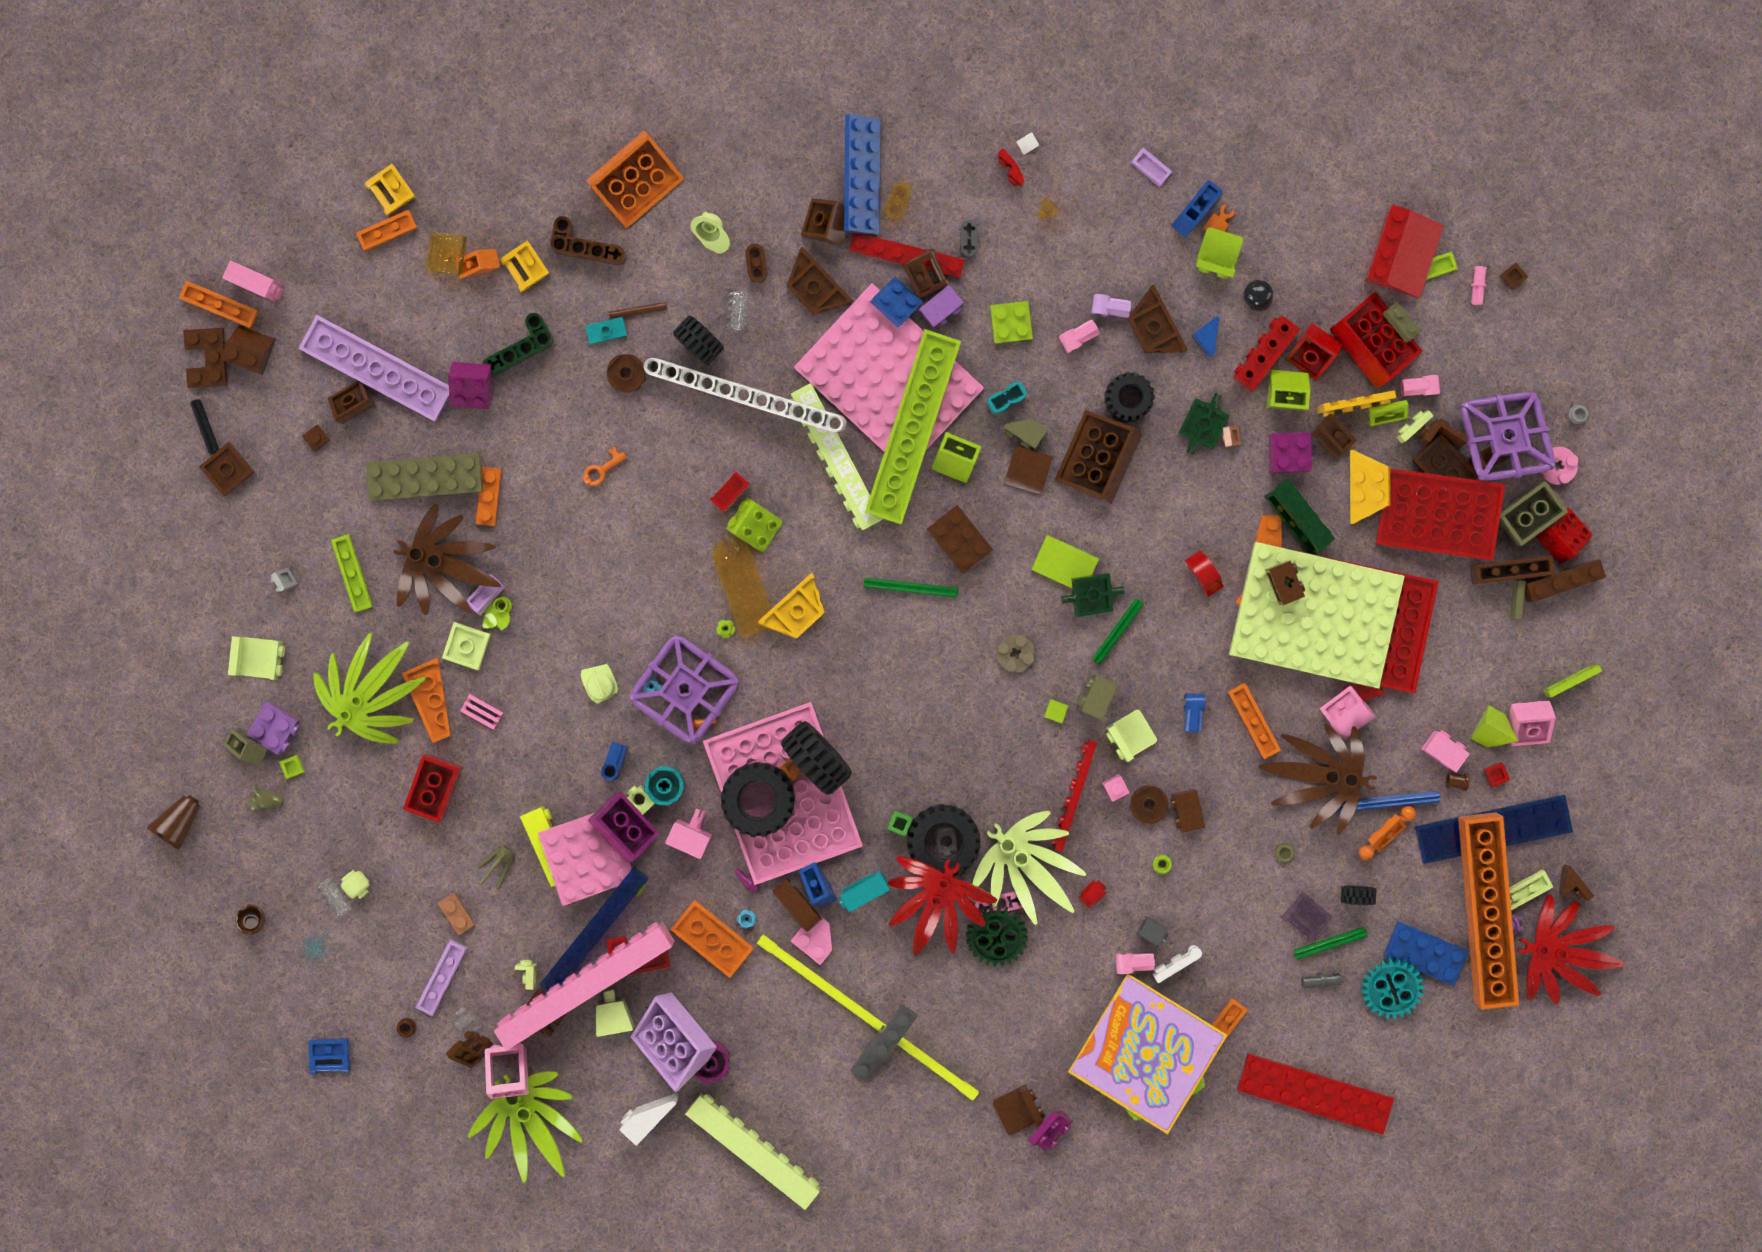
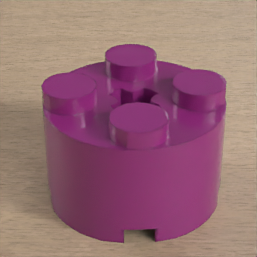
[694,1040,730,1083]

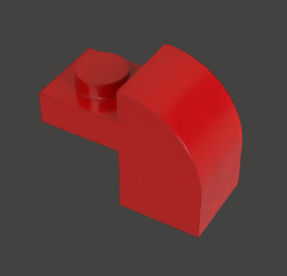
[1185,550,1224,597]

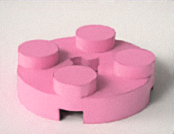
[1538,447,1578,485]

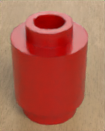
[1078,880,1107,908]

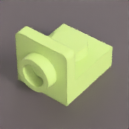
[515,960,537,990]

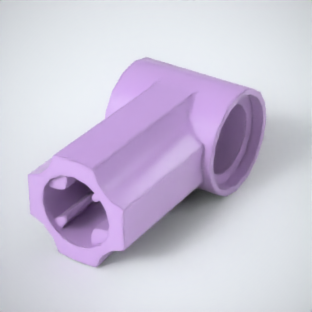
[1091,294,1131,318]

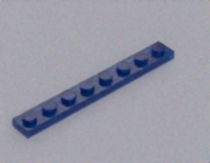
[540,866,649,991]

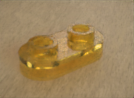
[884,182,911,220]

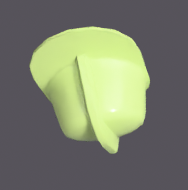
[690,211,730,254]
[581,664,618,704]

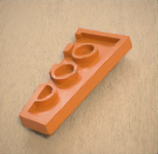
[1255,515,1282,548]

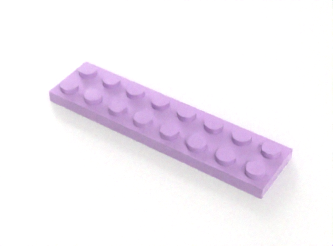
[298,315,450,422]

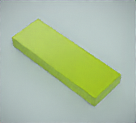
[1543,664,1602,698]

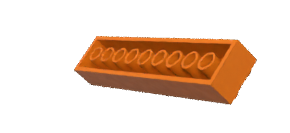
[1458,812,1519,1010]

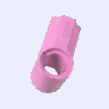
[1059,320,1100,353]
[1400,375,1440,397]
[1116,953,1155,974]

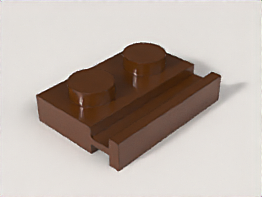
[1311,413,1357,460]

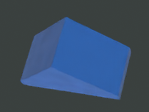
[1191,317,1219,357]

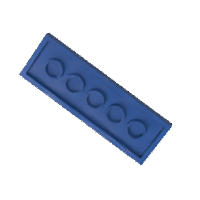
[844,114,881,235]

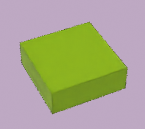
[1044,699,1069,723]
[279,754,305,780]

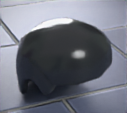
[1244,280,1273,311]

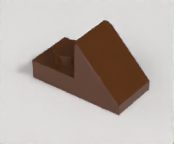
[1559,864,1594,901]

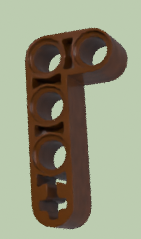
[550,216,626,265]

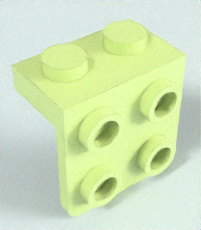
[1106,710,1157,762]

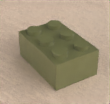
[1499,481,1568,547]

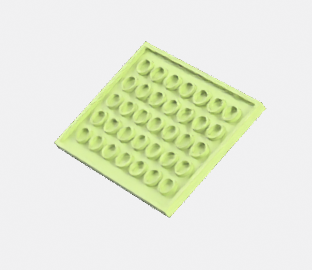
[1229,542,1404,688]

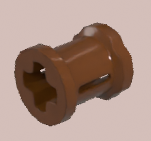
[1445,771,1470,791]

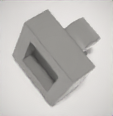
[271,568,297,592]

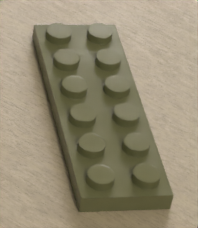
[366,453,484,501]

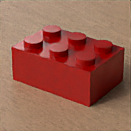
[403,754,463,823]

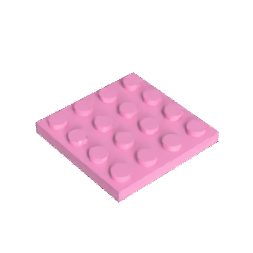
[538,813,635,906]

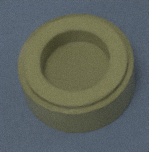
[1274,843,1294,863]

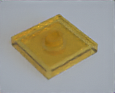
[425,233,467,275]

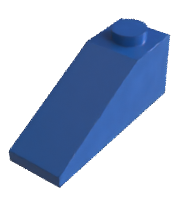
[1171,179,1223,238]

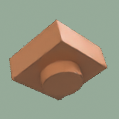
[1222,426,1241,447]

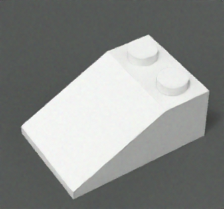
[620,1093,679,1146]

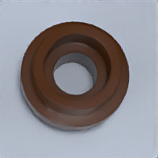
[397,1018,416,1037]

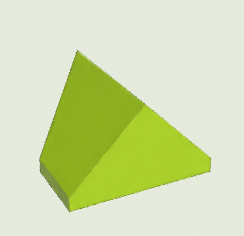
[1470,705,1519,748]

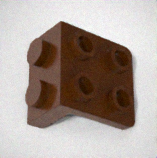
[1417,419,1469,448]
[993,1084,1045,1135]

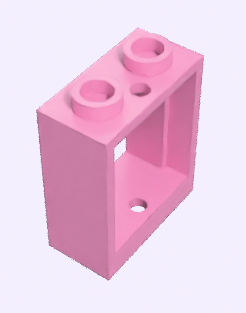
[222,260,283,302]
[485,1043,529,1099]

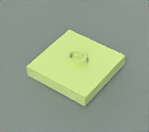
[442,622,491,671]

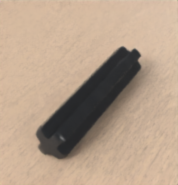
[190,399,219,455]

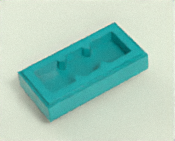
[585,317,628,345]

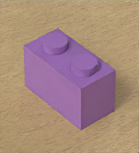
[919,285,964,329]

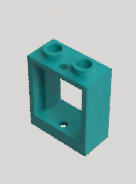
[839,869,890,913]

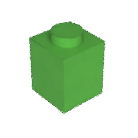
[887,809,913,836]

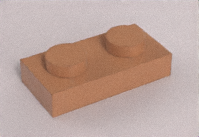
[438,892,475,935]

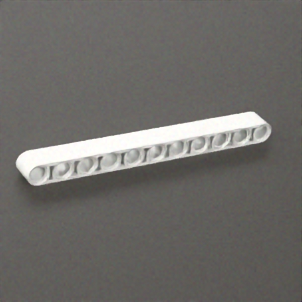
[644,358,846,432]

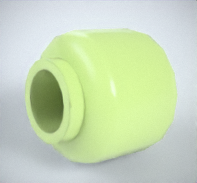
[341,870,370,899]

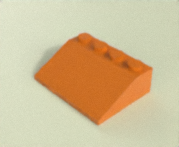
[586,131,684,229]

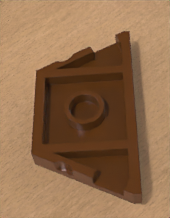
[786,247,853,315]
[1127,285,1188,353]

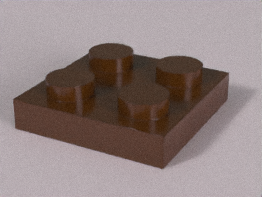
[199,442,255,496]

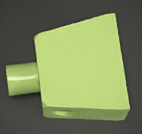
[596,989,634,1037]

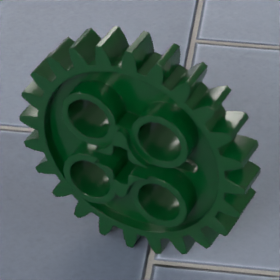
[966,906,1028,967]

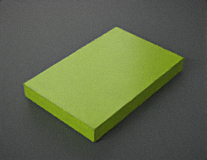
[1031,535,1099,588]

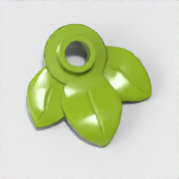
[482,597,512,631]

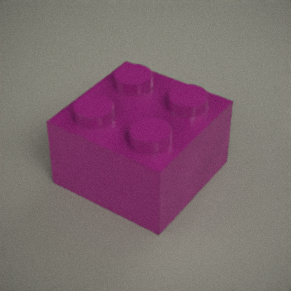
[448,362,493,410]
[1269,432,1312,473]

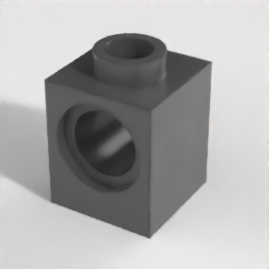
[1137,916,1169,946]

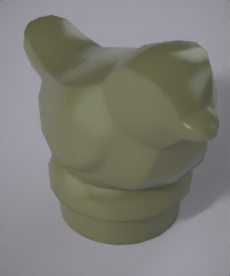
[248,785,283,812]

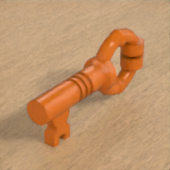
[582,446,627,486]

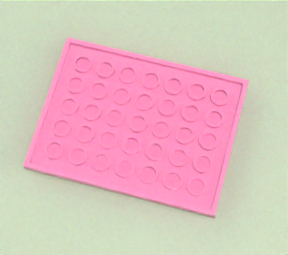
[794,283,984,452]
[703,702,863,885]

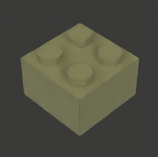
[1076,674,1118,720]

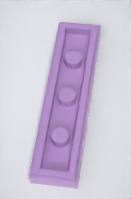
[416,939,468,1017]

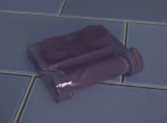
[1281,891,1333,943]

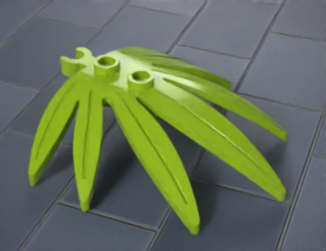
[313,632,426,744]
[468,1071,583,1183]

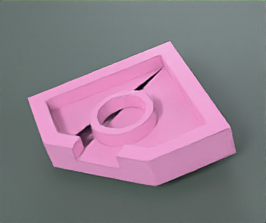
[791,915,832,965]

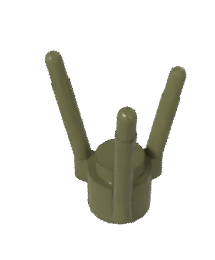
[477,845,515,889]

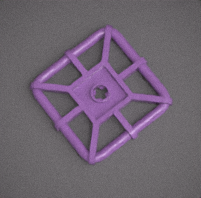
[1460,392,1556,481]
[629,634,740,744]

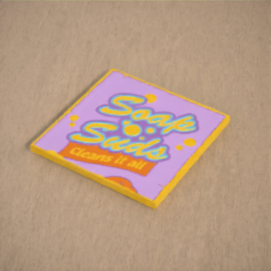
[1068,974,1227,1134]

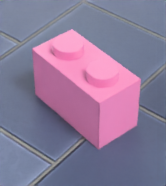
[1421,730,1470,773]

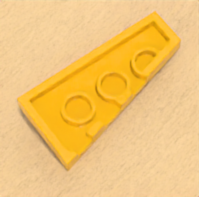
[1316,390,1396,417]

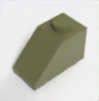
[223,729,267,766]

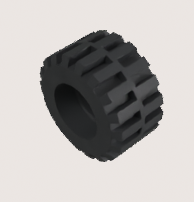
[673,315,724,366]
[1104,372,1155,422]

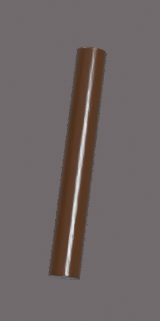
[609,302,667,319]

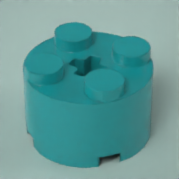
[645,765,685,805]

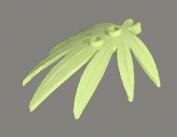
[972,811,1086,925]

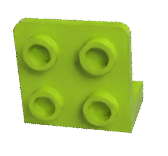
[1195,227,1243,279]
[726,497,782,552]

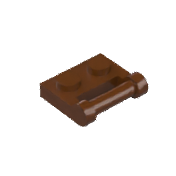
[902,248,950,299]

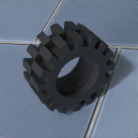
[1341,885,1377,905]

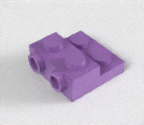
[246,701,300,755]

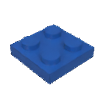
[870,277,923,328]

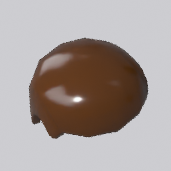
[235,904,266,935]

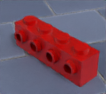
[1233,315,1300,392]

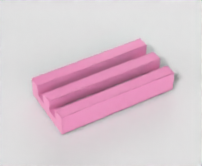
[460,694,504,730]

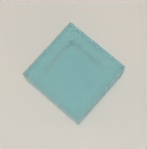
[303,937,325,959]

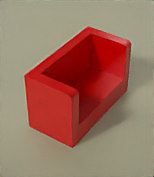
[710,471,750,513]

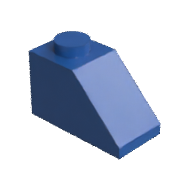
[799,862,837,908]

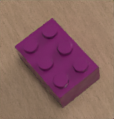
[588,792,660,862]

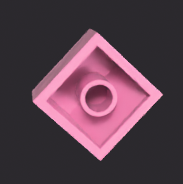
[1509,701,1556,746]

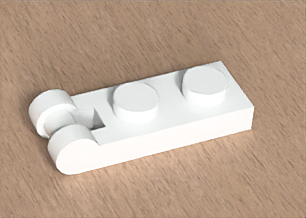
[1152,945,1202,983]

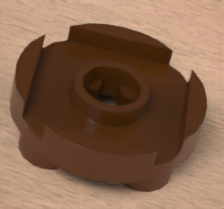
[607,354,646,393]
[1130,785,1169,824]

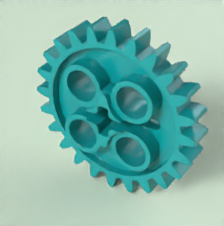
[1360,957,1425,1019]

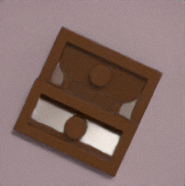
[1004,446,1052,495]

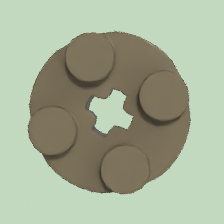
[996,634,1035,672]

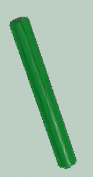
[864,578,958,598]

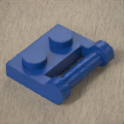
[308,1038,350,1074]

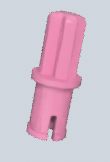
[1471,266,1487,306]

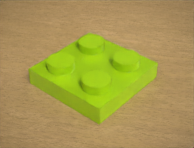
[990,301,1033,344]

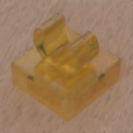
[1037,197,1060,220]

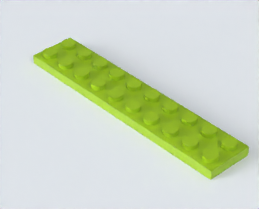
[865,329,961,525]

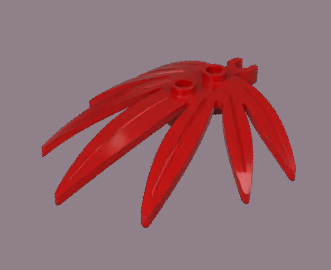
[888,855,998,955]
[1517,894,1625,1004]

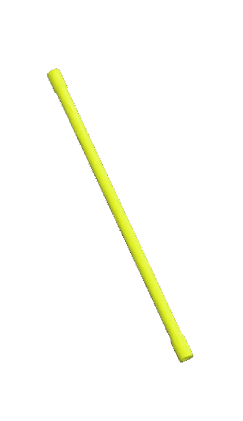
[756,934,979,1101]

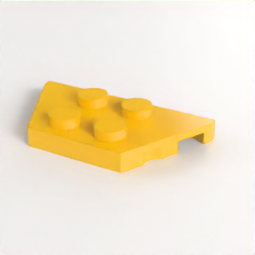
[1350,450,1390,524]
[757,573,825,639]

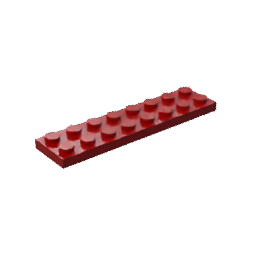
[1237,1053,1395,1135]

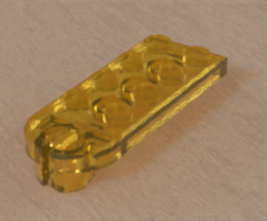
[712,537,772,639]

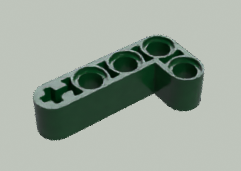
[483,313,554,375]

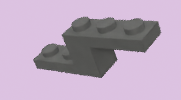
[850,1004,918,1081]

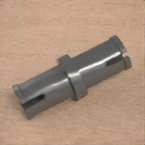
[1301,973,1342,989]

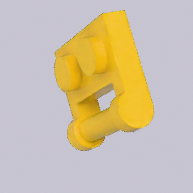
[365,164,416,216]
[500,240,550,293]

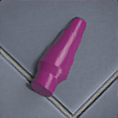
[735,869,759,893]

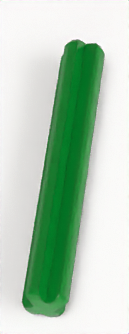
[1092,599,1144,664]
[1294,927,1368,960]

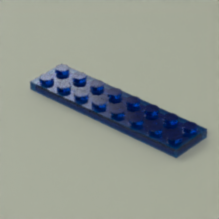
[1415,794,1573,864]

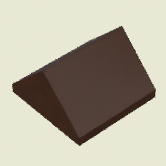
[328,381,376,424]

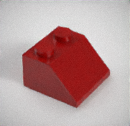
[1285,322,1343,381]

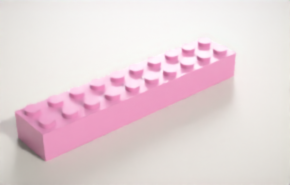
[494,922,675,1051]

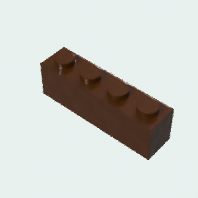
[1470,556,1555,584]
[1525,559,1606,602]

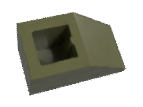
[1002,419,1048,450]

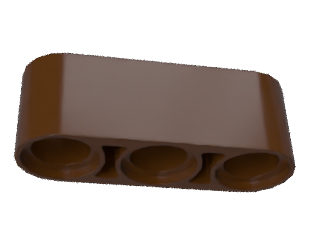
[772,878,822,932]

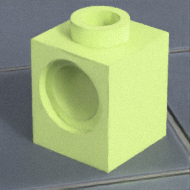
[627,785,655,815]

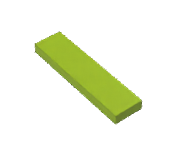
[331,534,374,613]

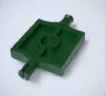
[1178,393,1230,455]
[1061,573,1125,617]

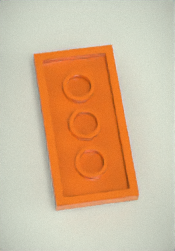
[670,899,754,978]

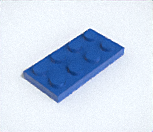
[1383,921,1469,986]

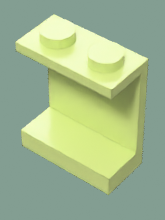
[228,636,285,680]

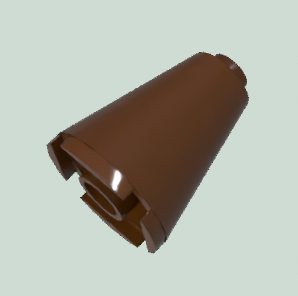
[147,795,200,850]

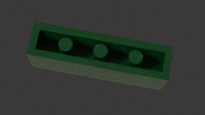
[1264,479,1335,555]

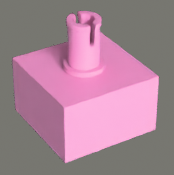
[665,808,712,859]

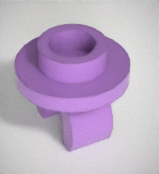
[1512,916,1524,935]

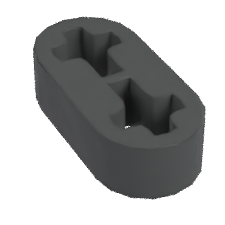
[960,220,978,258]

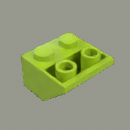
[1266,369,1311,412]
[931,432,982,483]

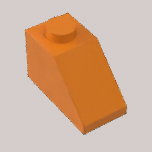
[455,249,500,279]

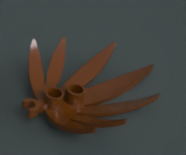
[393,504,501,615]
[1258,723,1377,835]

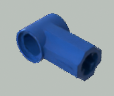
[1184,693,1205,732]
[601,742,628,780]

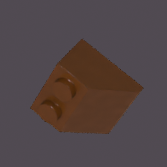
[801,198,846,246]
[220,326,275,375]

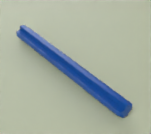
[1326,791,1440,813]

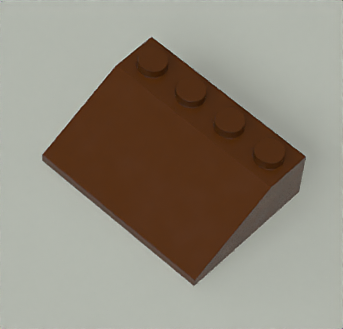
[1055,410,1142,504]

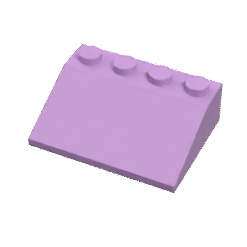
[631,992,717,1092]

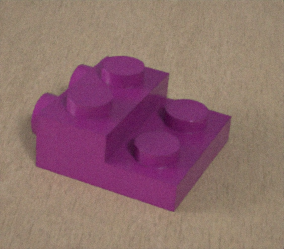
[1028,1111,1073,1151]

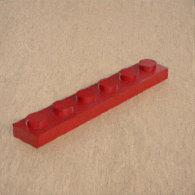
[849,233,965,279]
[1051,739,1097,852]

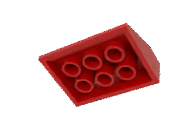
[1365,204,1444,299]
[1329,292,1422,389]

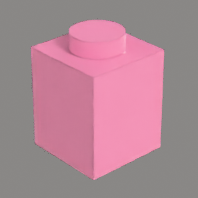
[1102,774,1129,802]

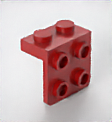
[1536,508,1592,564]

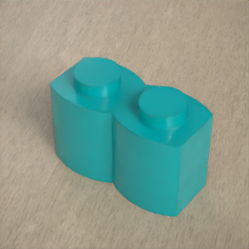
[986,382,1027,415]

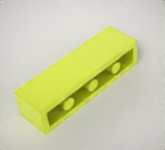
[520,806,555,887]

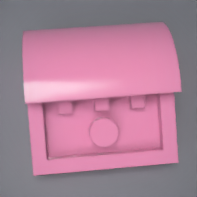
[1320,686,1376,740]

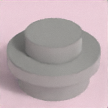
[1568,405,1588,424]

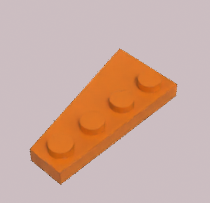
[402,658,451,743]

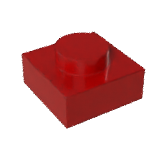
[1483,762,1510,787]

